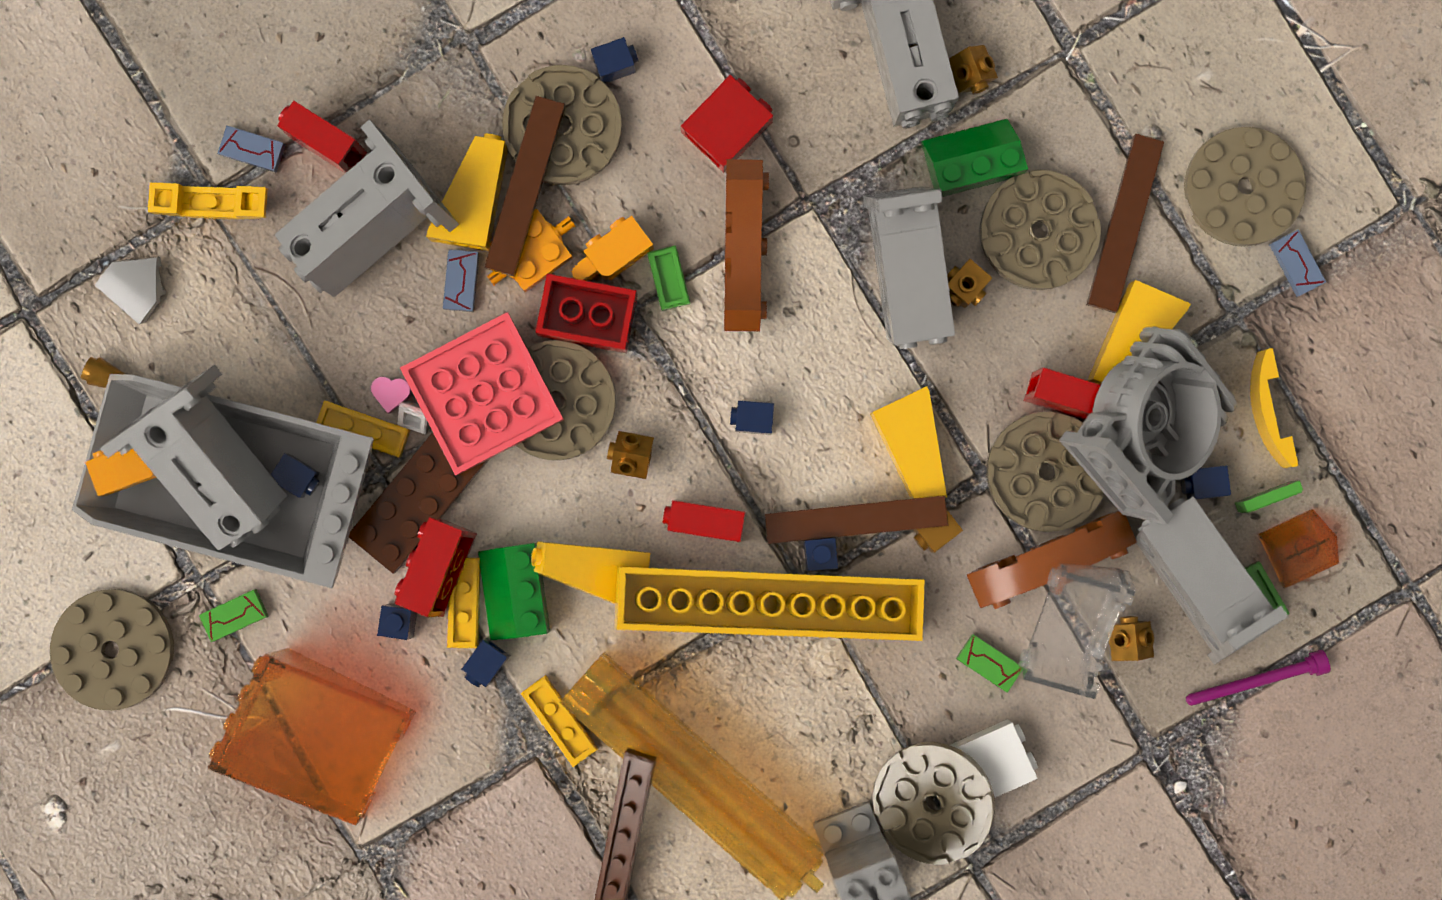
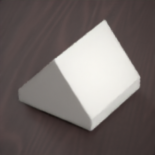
[397,400,429,434]

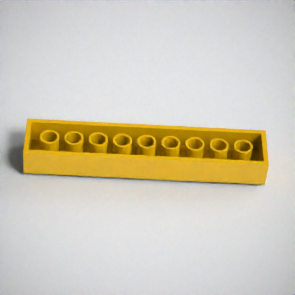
[614,567,925,641]

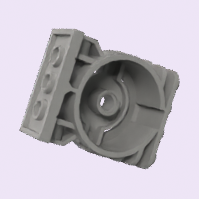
[1059,326,1237,525]

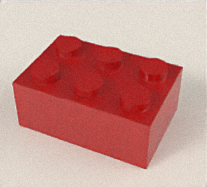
[535,274,638,353]
[394,517,477,617]

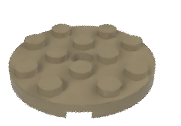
[502,65,622,185]
[1184,127,1306,246]
[980,170,1101,290]
[516,340,616,461]
[986,412,1103,532]
[50,589,174,710]
[873,742,995,865]

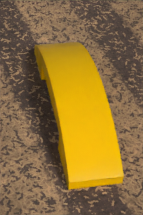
[148,182,268,219]
[1250,348,1299,468]

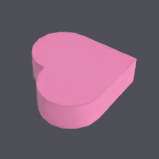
[371,377,412,414]

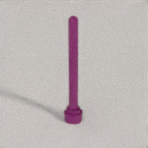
[1186,649,1331,706]

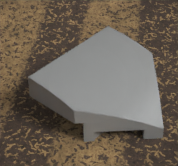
[95,257,166,324]

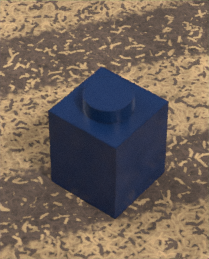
[591,37,639,84]
[730,400,774,435]
[271,453,320,498]
[1181,465,1231,500]
[803,538,838,571]
[377,604,417,640]
[461,638,511,687]

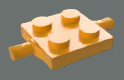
[487,209,575,293]

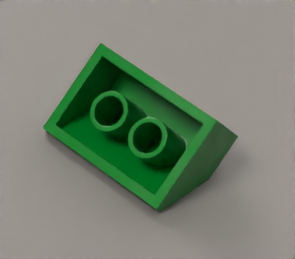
[921,119,1028,197]
[478,543,550,641]

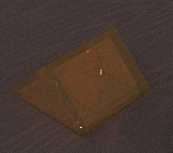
[1258,509,1339,588]

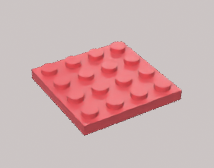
[400,312,564,476]

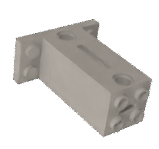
[830,0,959,129]
[275,119,459,297]
[863,186,955,349]
[99,364,287,551]
[1136,497,1289,665]
[813,801,911,900]

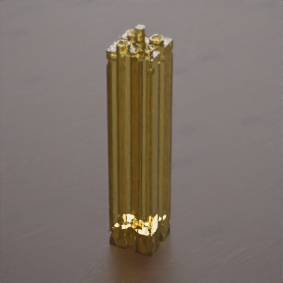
[559,651,824,900]

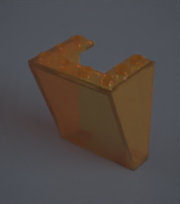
[208,648,416,825]

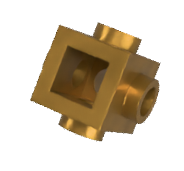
[949,45,998,95]
[947,259,992,309]
[607,431,654,479]
[1108,616,1154,661]

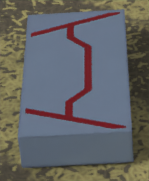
[218,125,286,173]
[1269,229,1326,297]
[443,249,480,312]

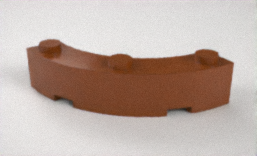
[724,159,769,332]
[967,510,1137,609]

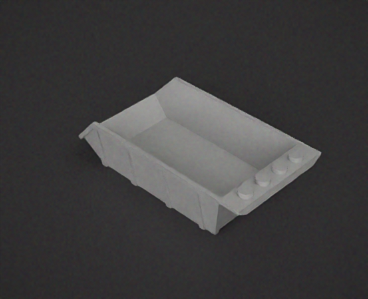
[72,374,374,588]

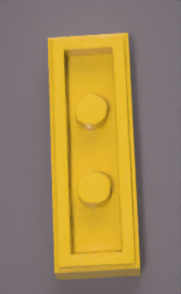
[316,400,410,458]
[447,558,481,648]
[520,675,598,767]

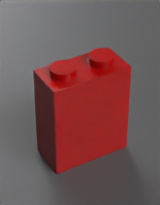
[680,75,774,173]
[277,100,367,173]
[1024,367,1100,420]
[662,500,745,542]

